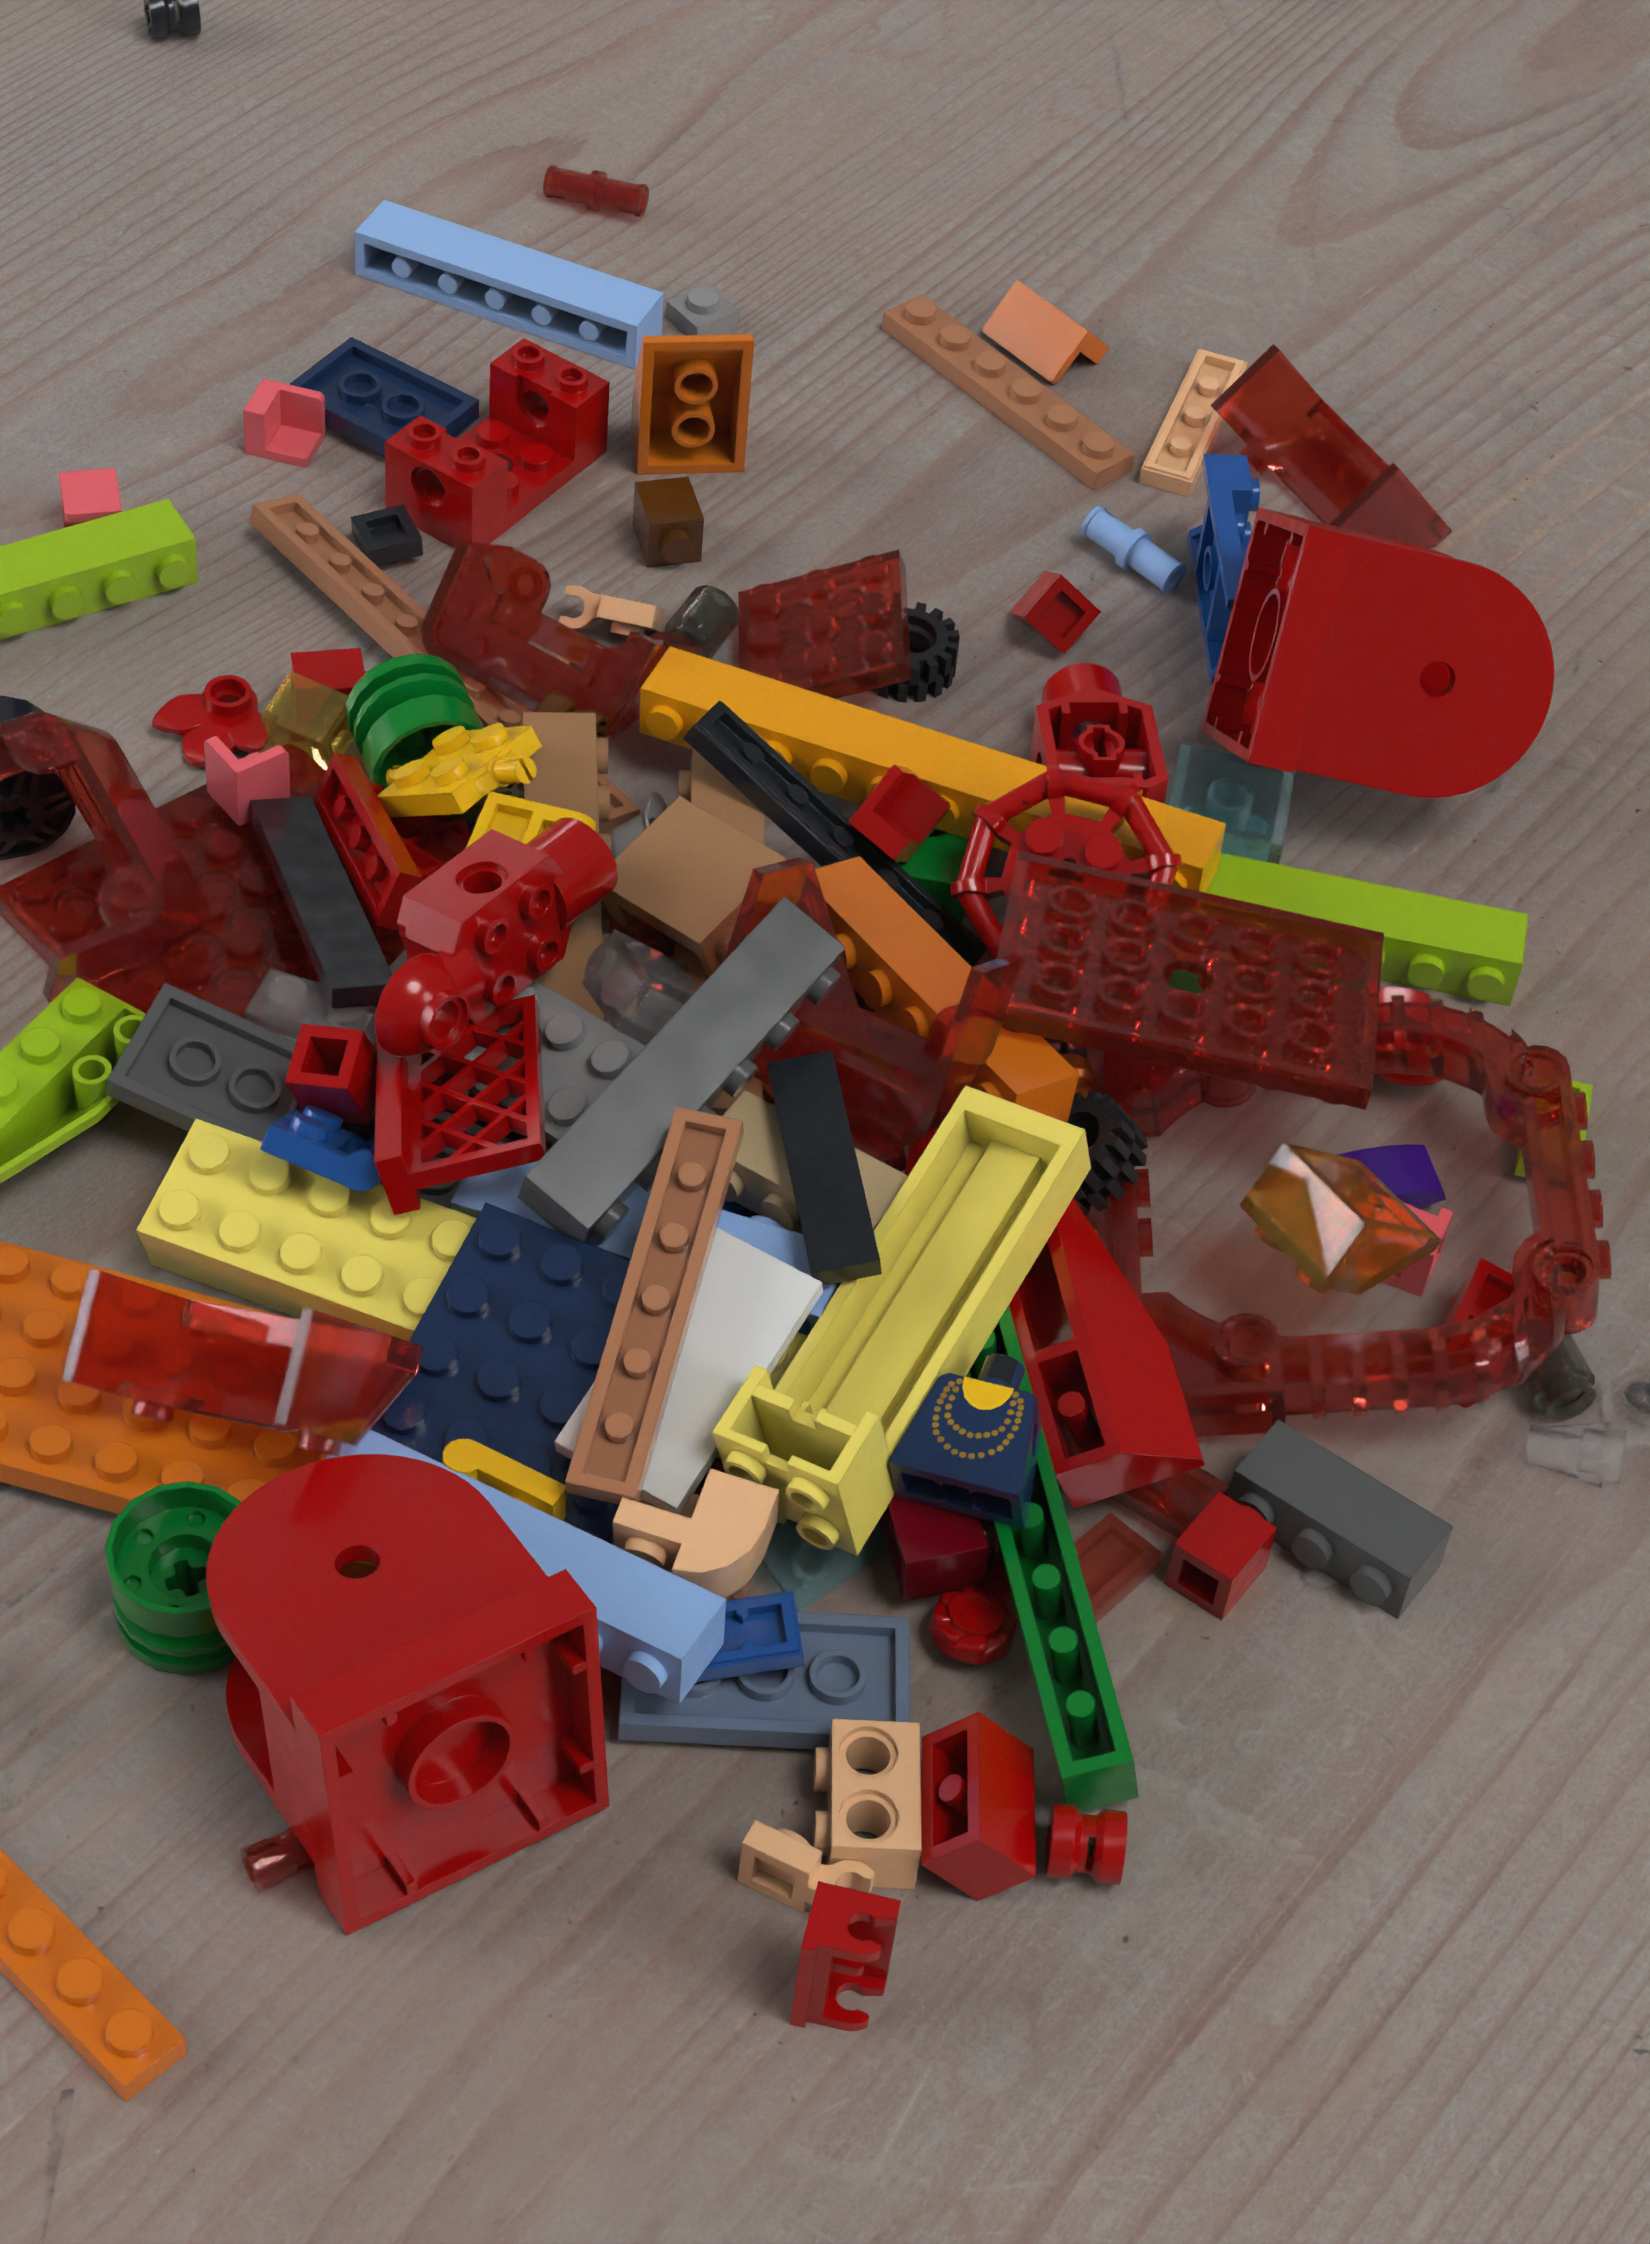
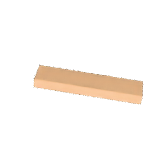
[1138,349,1248,497]

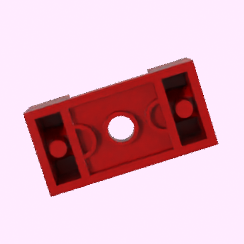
[385,338,610,558]

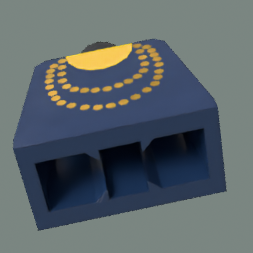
[889,1353,1041,1529]

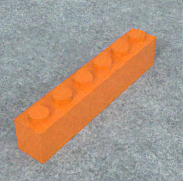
[795,856,1079,1123]

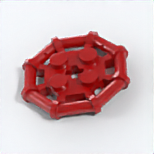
[950,764,1183,991]

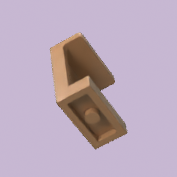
[603,796,800,976]

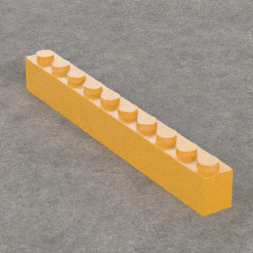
[639,646,1226,913]

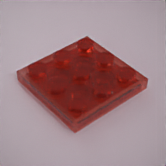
[738,549,911,699]

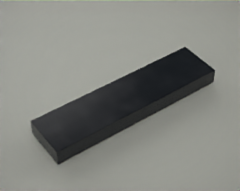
[767,1050,882,1286]

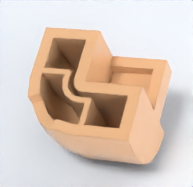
[612,1468,779,1599]

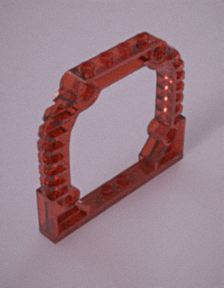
[1101,995,1611,1437]

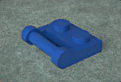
[260,1105,381,1191]

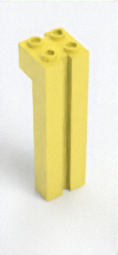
[712,1085,1091,1556]

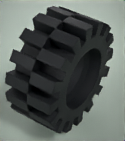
[854,601,960,703]
[1068,1091,1148,1216]

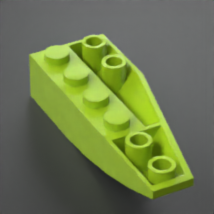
[0,977,146,1184]

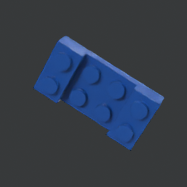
[1187,454,1260,685]

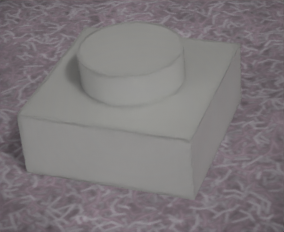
[665,284,739,335]

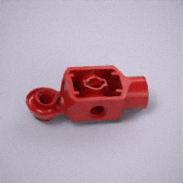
[1030,663,1168,910]
[375,817,618,1056]

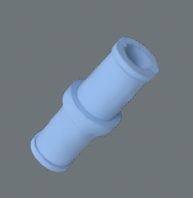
[1080,506,1187,594]

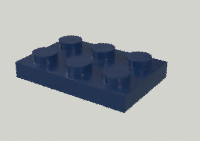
[289,337,479,456]

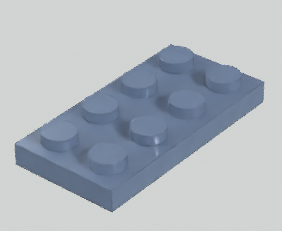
[618,1611,910,1749]

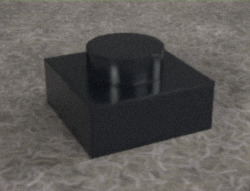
[351,504,423,566]

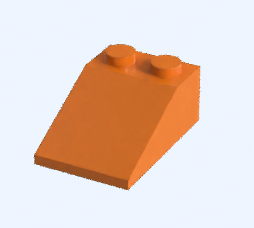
[631,334,754,475]

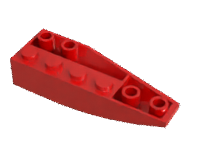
[1009,1198,1205,1509]

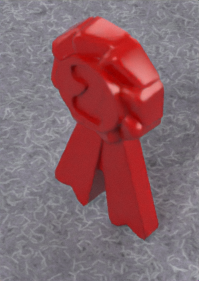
[928,1551,1017,1665]

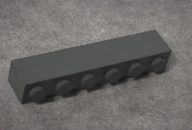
[517,896,845,1243]

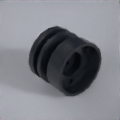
[0,696,76,860]

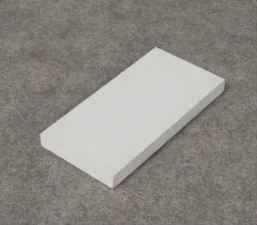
[554,1227,823,1515]

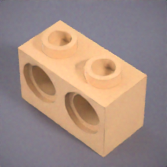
[812,1719,922,1889]

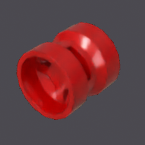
[1044,1803,1128,1886]

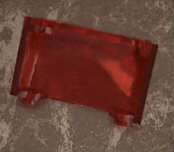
[421,541,704,740]

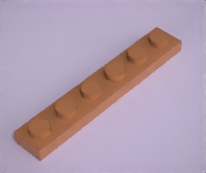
[882,294,1135,490]
[565,1106,744,1505]

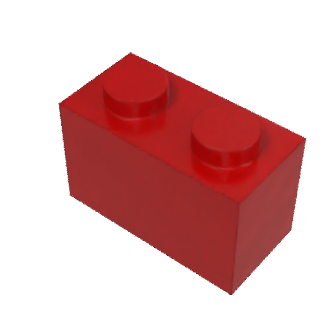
[921,1712,1036,1901]

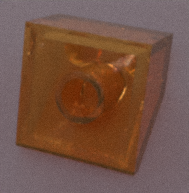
[1239,1142,1442,1296]

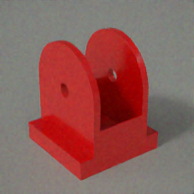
[1201,507,1554,798]
[206,1454,609,1936]

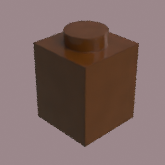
[633,476,704,568]

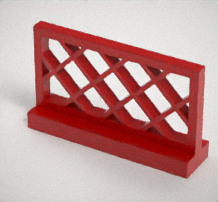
[313,752,472,931]
[374,994,546,1216]

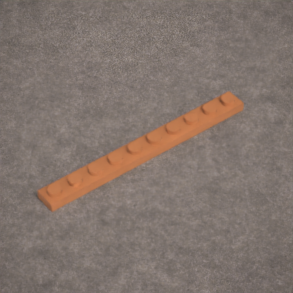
[250,494,641,833]

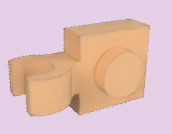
[559,585,665,639]
[737,1820,875,1913]

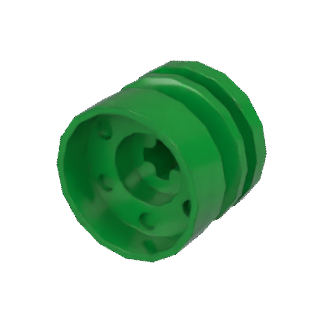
[346,653,484,786]
[105,1481,241,1675]

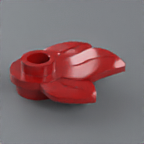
[152,675,271,768]

